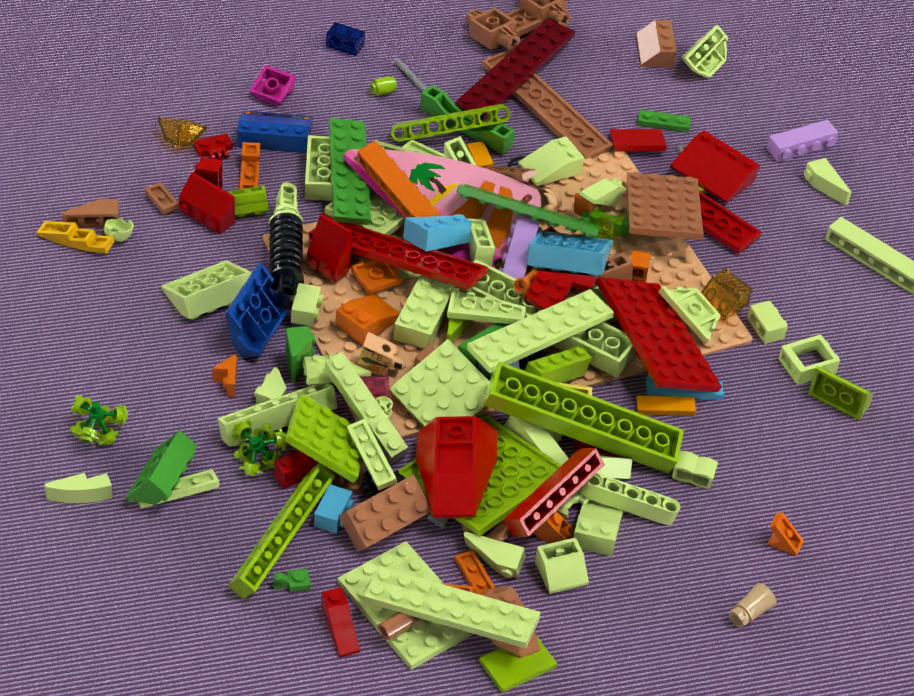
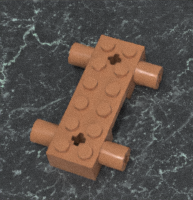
[465,0,571,51]

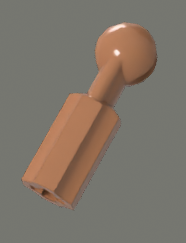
[378,612,421,640]

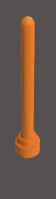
[513,268,544,294]

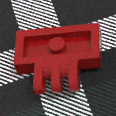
[193,133,233,160]

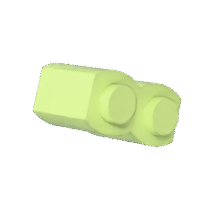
[672,451,718,489]

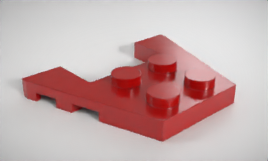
[524,271,597,311]

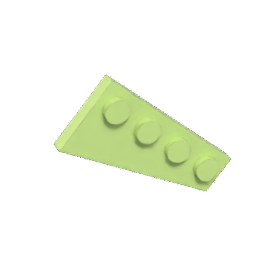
[447,287,526,324]

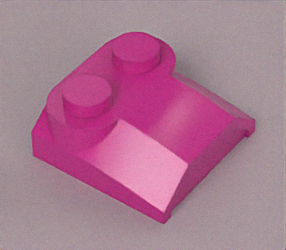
[249,65,296,105]

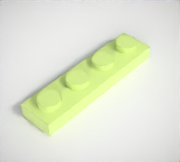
[347,419,397,491]
[138,469,220,508]

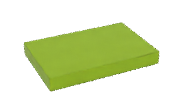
[479,635,557,693]

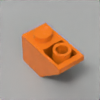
[533,511,575,543]

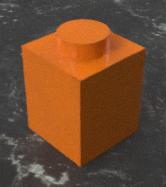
[631,250,651,281]

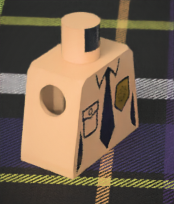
[357,332,404,376]

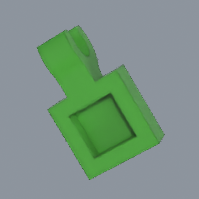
[273,568,311,592]

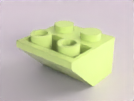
[535,538,589,594]

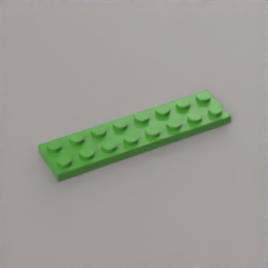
[329,118,371,225]
[456,183,602,238]

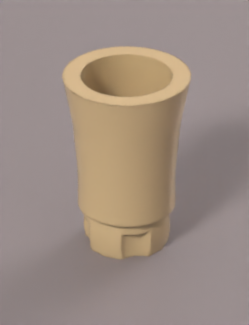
[729,583,777,628]

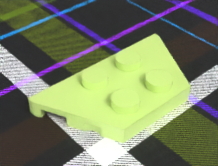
[658,286,721,344]
[303,354,372,385]

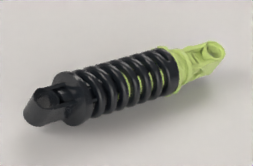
[269,182,304,309]

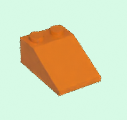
[335,295,400,345]

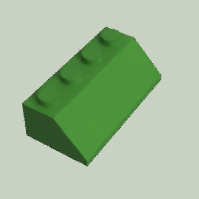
[125,430,197,505]

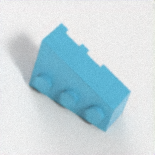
[403,214,472,251]

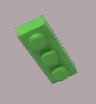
[638,110,691,133]

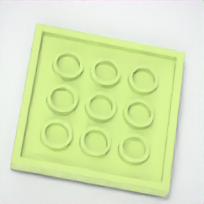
[389,339,490,427]

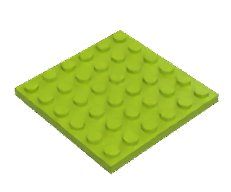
[398,414,562,536]

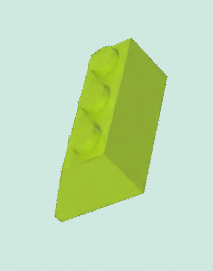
[808,366,874,420]

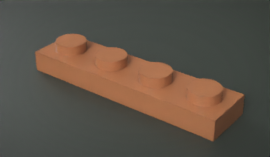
[485,166,536,183]

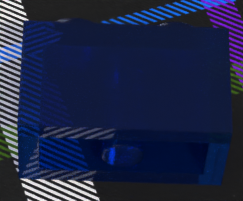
[326,22,365,56]

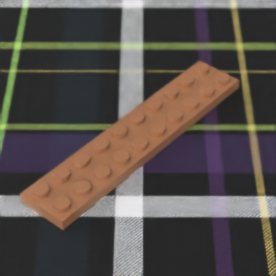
[482,50,613,159]

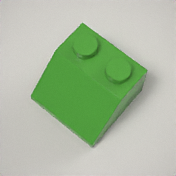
[285,326,315,383]

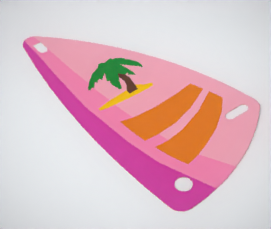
[344,149,541,270]

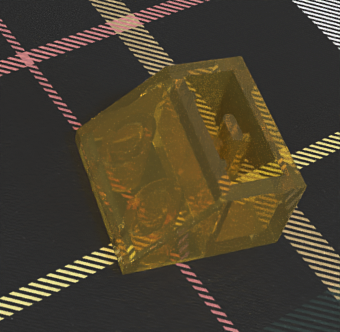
[701,268,752,321]

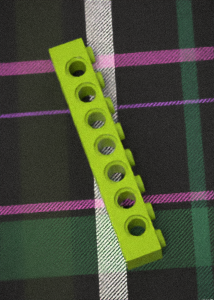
[228,463,335,599]

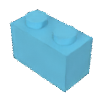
[314,484,355,534]

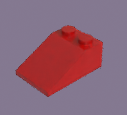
[307,214,352,283]

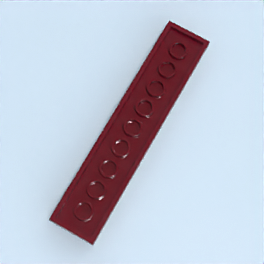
[455,18,575,120]

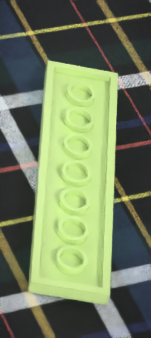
[467,289,614,373]
[363,566,540,649]

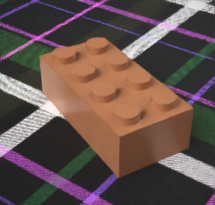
[338,475,431,552]

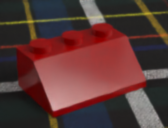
[179,172,235,235]

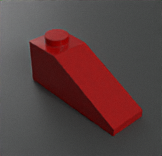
[321,587,360,658]

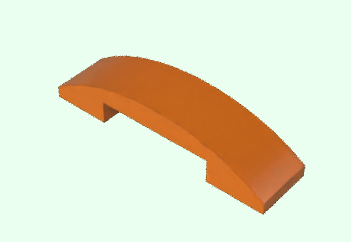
[239,142,260,189]

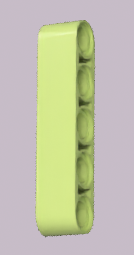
[580,473,680,525]

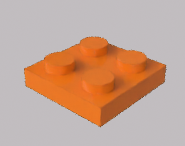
[351,259,402,295]

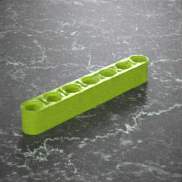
[391,104,510,142]

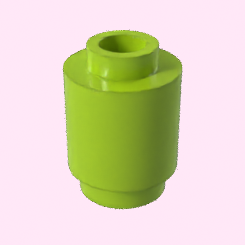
[370,76,397,96]

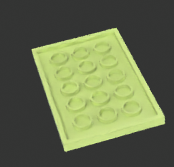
[337,541,474,670]

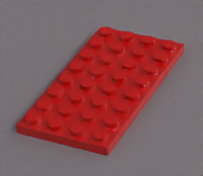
[596,277,722,392]

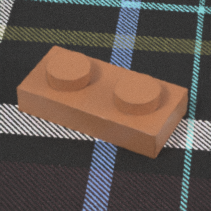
[145,182,179,215]

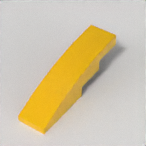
[36,221,115,254]

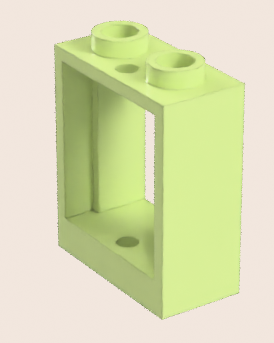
[779,335,840,385]

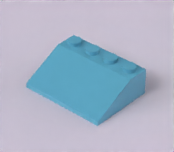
[527,230,613,277]

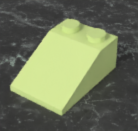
[518,137,585,186]
[573,500,623,556]

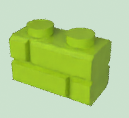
[228,186,269,218]

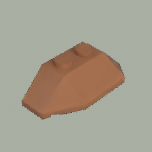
[482,585,540,658]

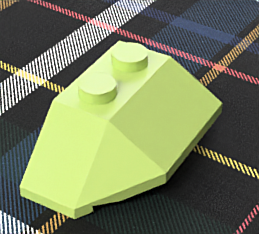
[681,25,728,79]

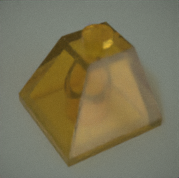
[157,117,207,148]

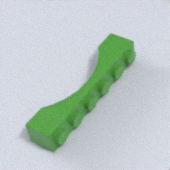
[420,85,515,155]

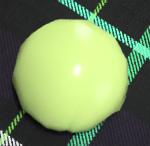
[103,217,134,242]

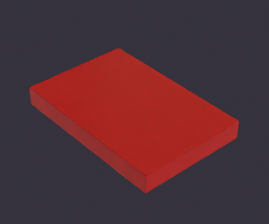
[610,129,667,151]

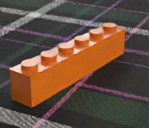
[357,141,441,218]

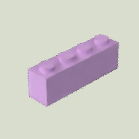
[766,120,839,162]
[499,216,540,279]

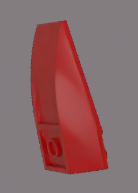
[416,416,498,518]

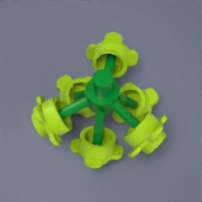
[70,395,128,445]
[232,420,288,477]

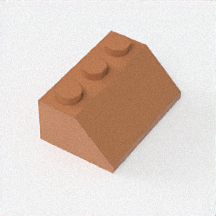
[636,20,677,68]

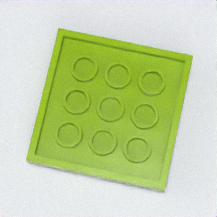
[285,393,362,483]

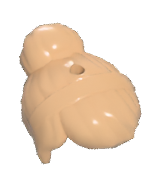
[538,188,563,212]

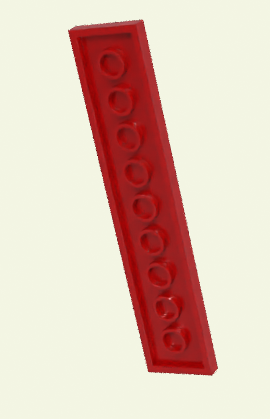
[309,217,488,290]

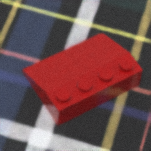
[670,130,760,204]

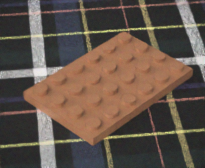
[626,172,703,240]

